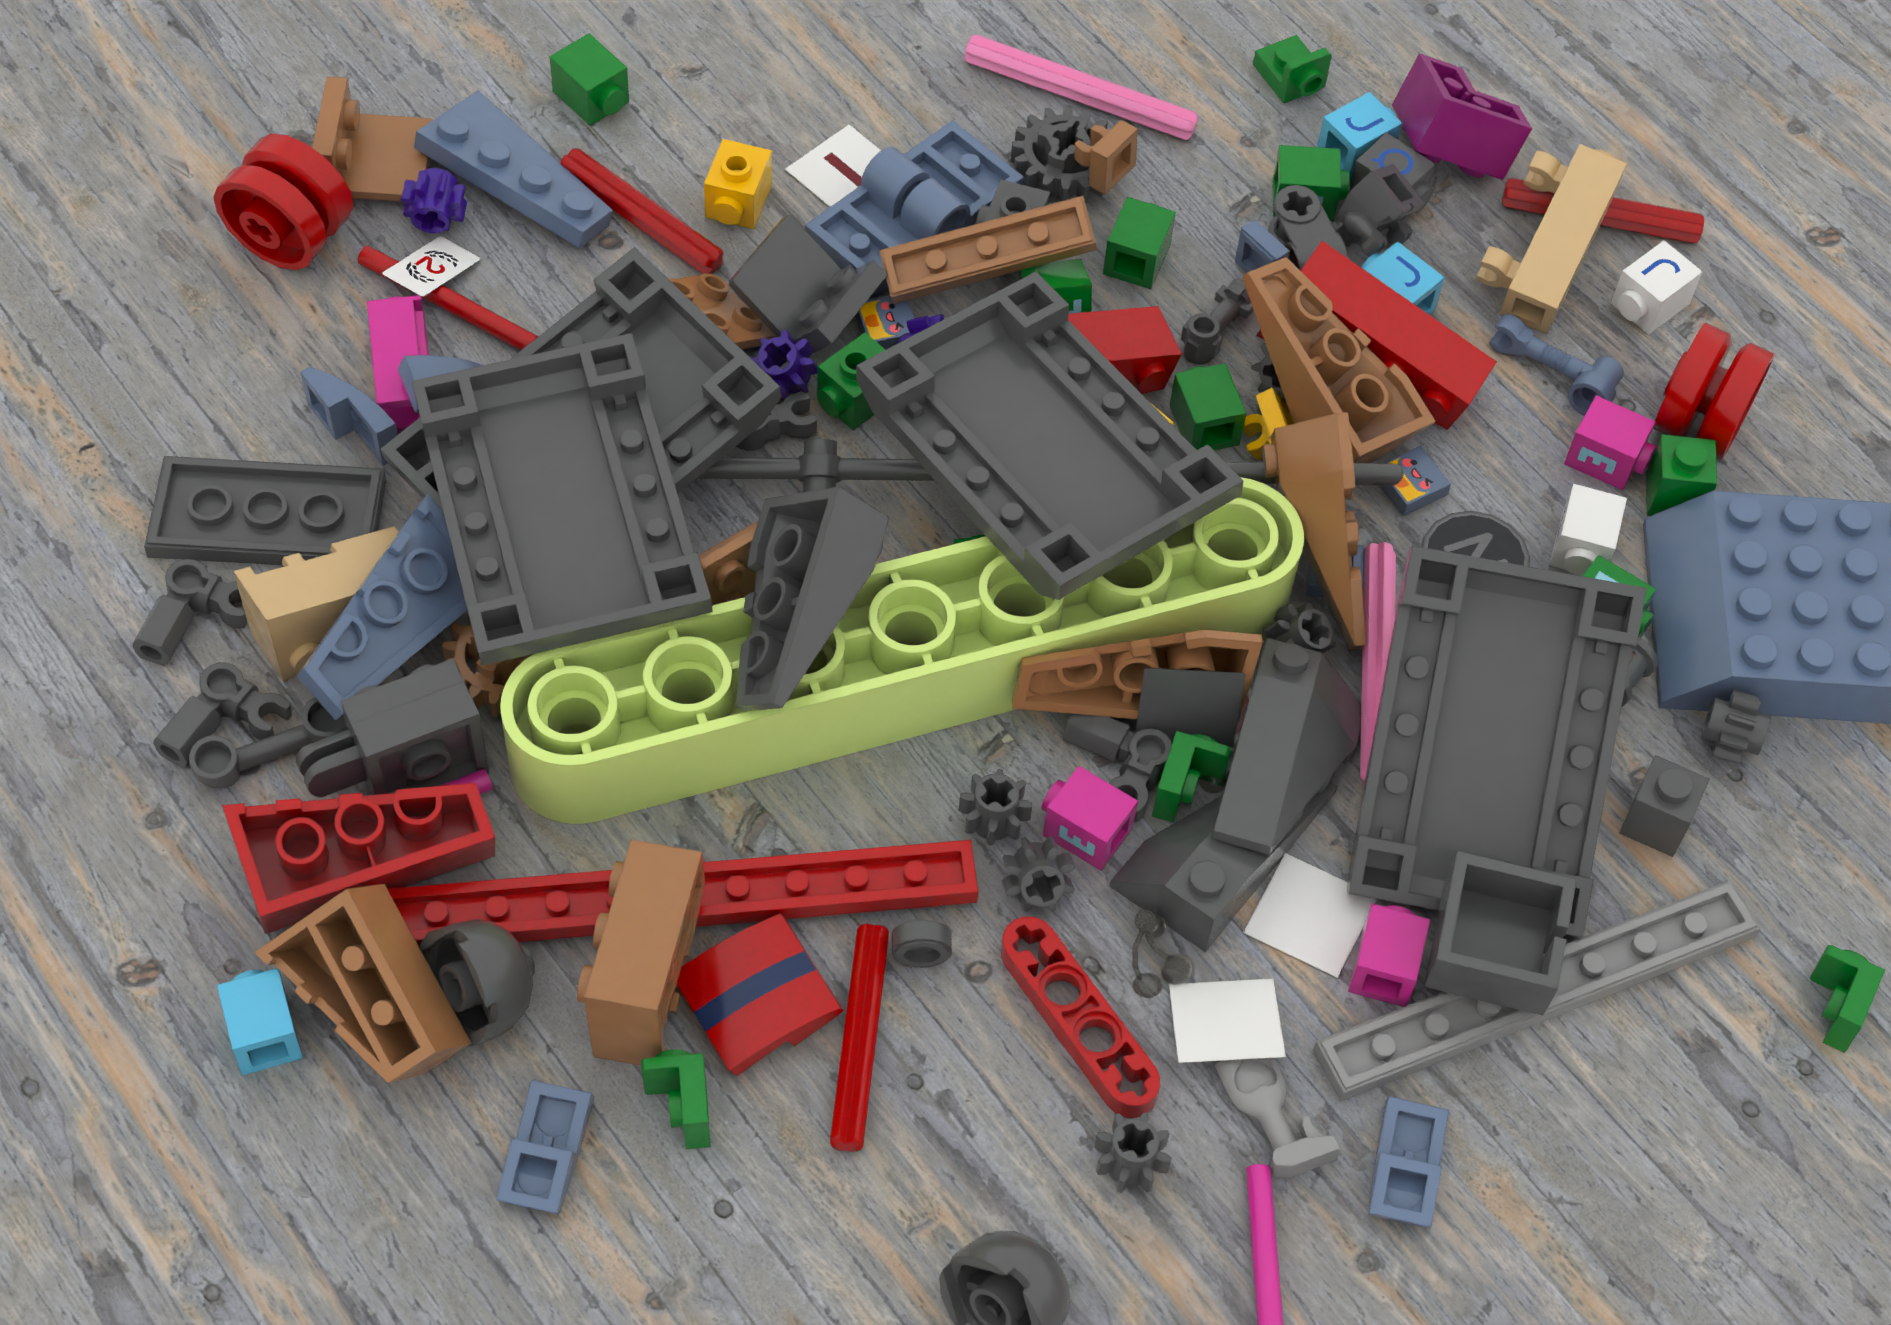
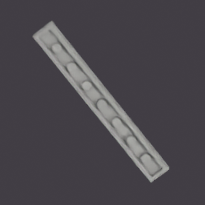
[1313,880,1761,1102]

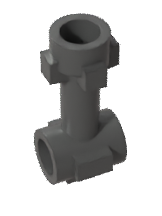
[1180,279,1254,364]

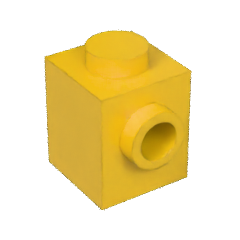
[704,139,772,229]

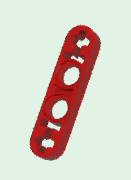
[1001,916,1160,1118]

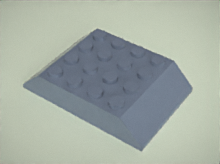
[1643,491,1891,724]

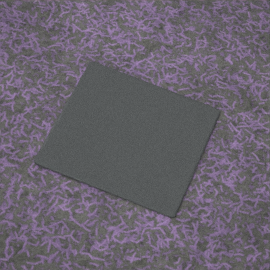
[1135,668,1246,748]

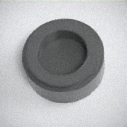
[892,920,952,968]

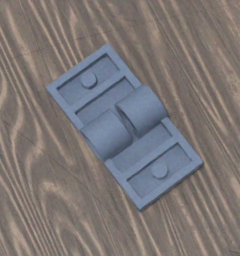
[805,120,1024,298]

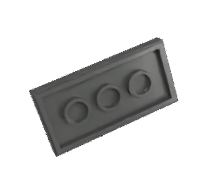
[144,456,386,565]

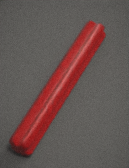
[560,148,724,274]
[1502,178,1704,244]
[830,923,889,1152]

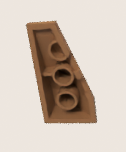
[1242,257,1436,463]
[1262,412,1366,651]
[1012,630,1263,726]

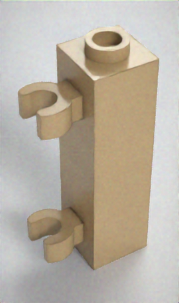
[1476,144,1627,334]

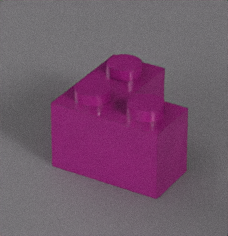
[1392,53,1532,180]

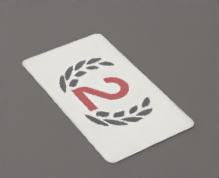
[383,237,480,297]

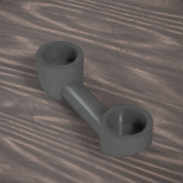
[189,697,347,788]

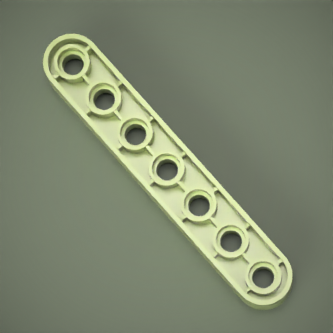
[500,477,1304,824]

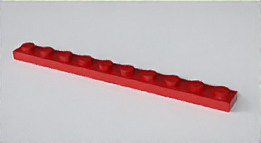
[387,840,978,950]

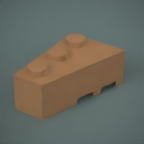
[577,839,705,1066]
[254,884,471,1083]

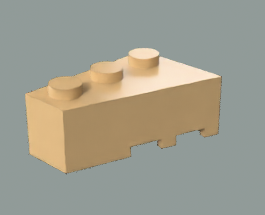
[234,526,398,682]

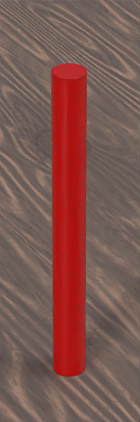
[358,245,539,351]

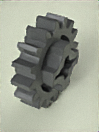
[1010,106,1108,203]

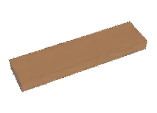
[879,196,1097,304]

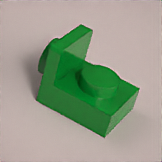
[1253,35,1332,104]
[1152,731,1232,823]
[1810,945,1885,1053]
[641,1049,711,1149]

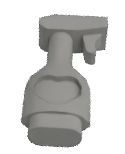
[1214,1058,1341,1178]

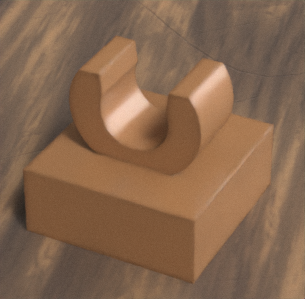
[1074,120,1138,195]

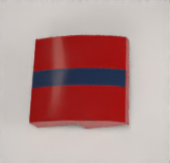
[677,913,844,1076]

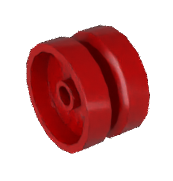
[213,133,354,271]
[1653,323,1775,460]

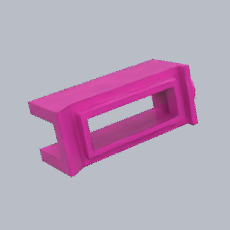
[367,295,429,434]

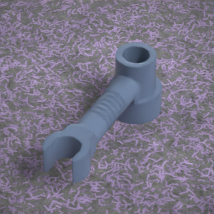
[1489,314,1624,416]

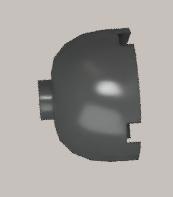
[420,919,535,1047]
[939,1231,1070,1325]

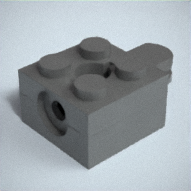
[296,659,489,798]

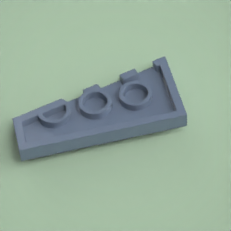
[414,90,613,248]
[297,494,467,721]

